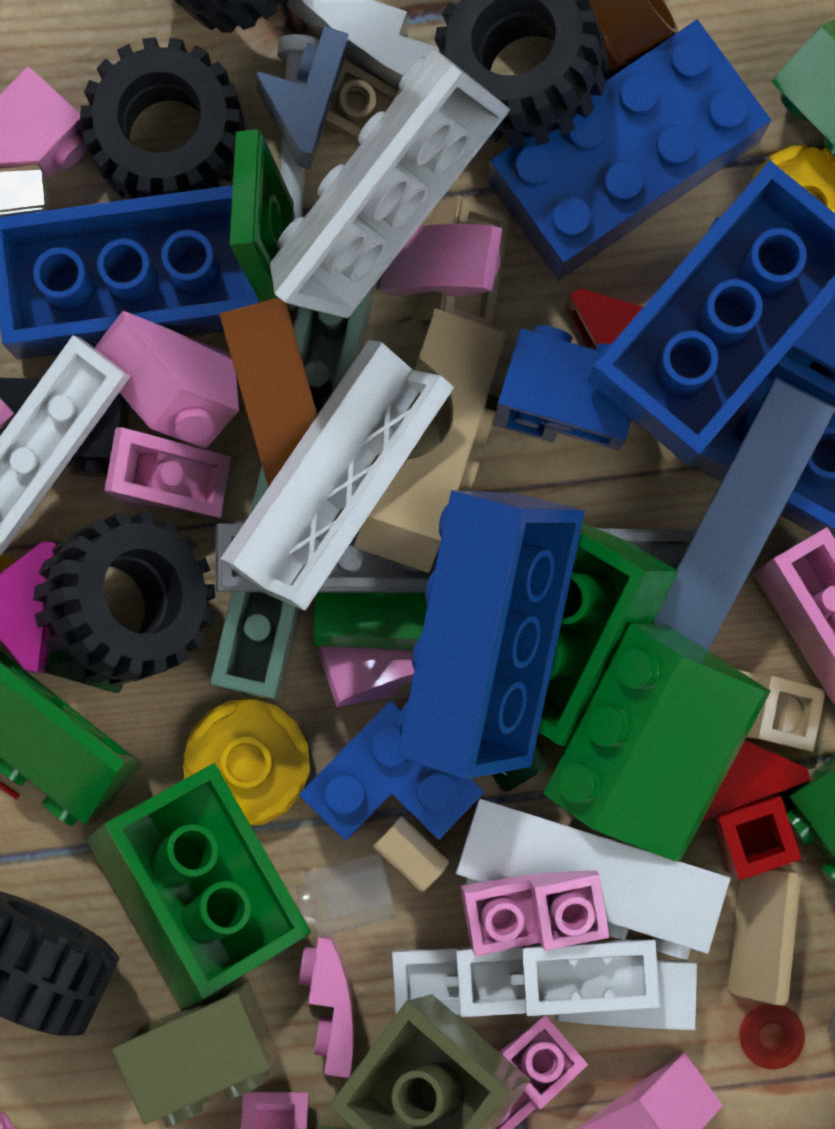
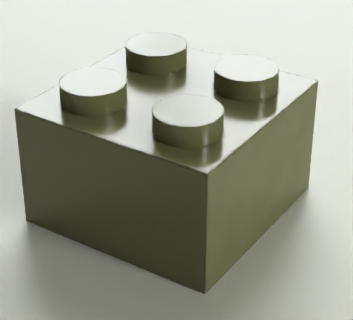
[112,980,279,1128]
[329,994,532,1129]

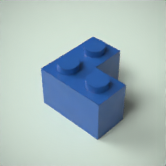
[494,325,632,451]
[299,700,485,841]

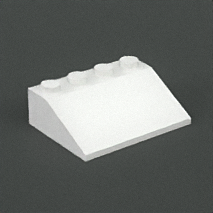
[270,48,511,318]

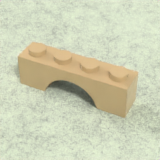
[354,308,510,573]

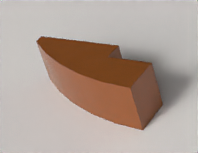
[219,297,317,487]

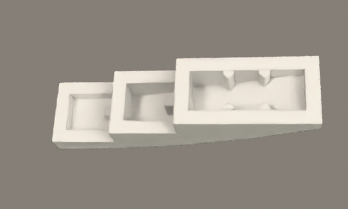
[287,0,500,140]
[392,939,661,1017]

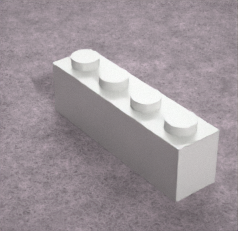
[455,799,730,960]

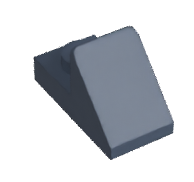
[256,26,349,170]

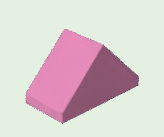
[579,1051,723,1129]

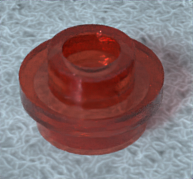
[739,1003,805,1070]

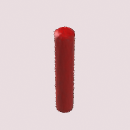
[0,781,20,800]

